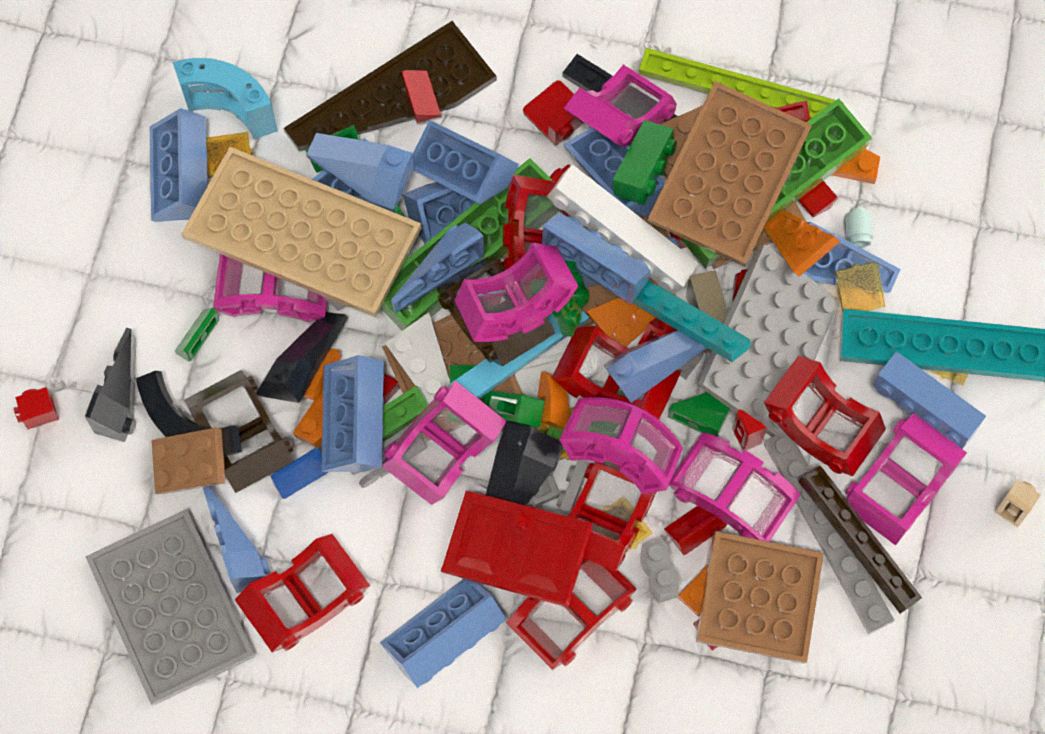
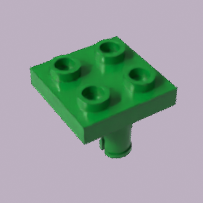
[532,261,589,337]

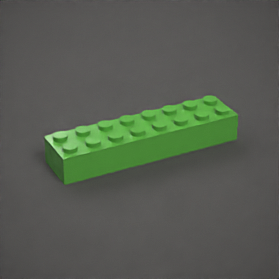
[678,98,872,269]
[381,158,560,331]

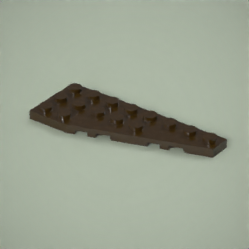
[283,21,497,151]

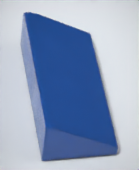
[270,448,328,499]

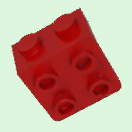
[523,80,584,146]

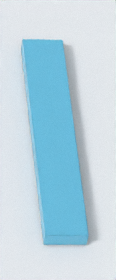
[449,310,589,399]

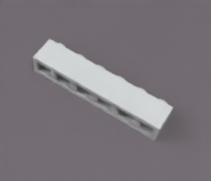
[547,164,699,294]

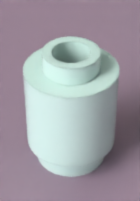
[845,207,873,248]

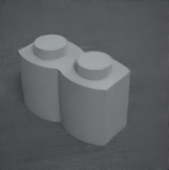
[640,538,680,603]

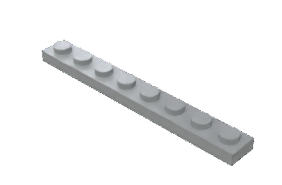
[764,432,895,635]

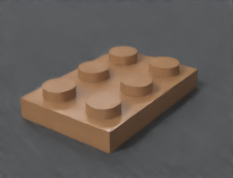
[151,428,225,495]

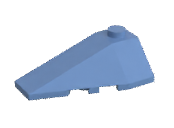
[306,133,414,212]
[403,182,475,244]
[804,221,901,293]
[391,222,484,314]
[604,330,707,403]
[203,486,271,593]

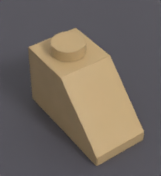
[995,479,1041,528]

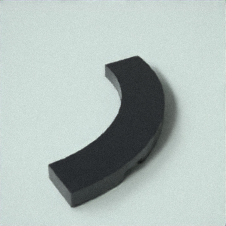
[135,370,242,456]

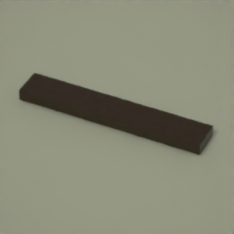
[798,465,922,614]

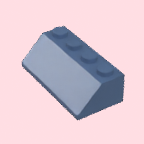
[149,108,208,222]
[412,120,519,204]
[563,127,665,216]
[542,213,651,305]
[872,352,986,449]
[322,355,384,472]
[380,579,507,688]

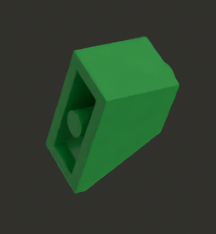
[482,391,545,428]
[668,393,731,437]

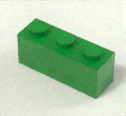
[613,120,677,205]

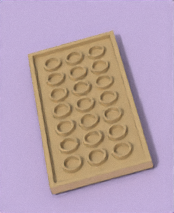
[181,147,421,318]

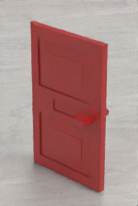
[441,491,593,607]

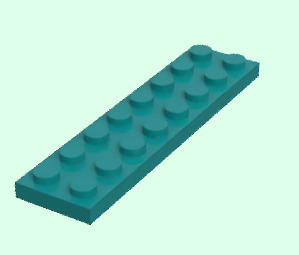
[840,309,1045,382]

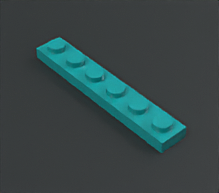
[633,280,751,362]

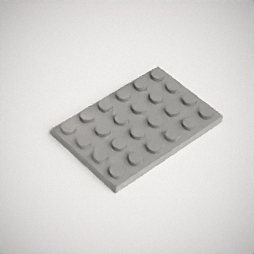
[697,244,840,437]
[85,509,256,706]

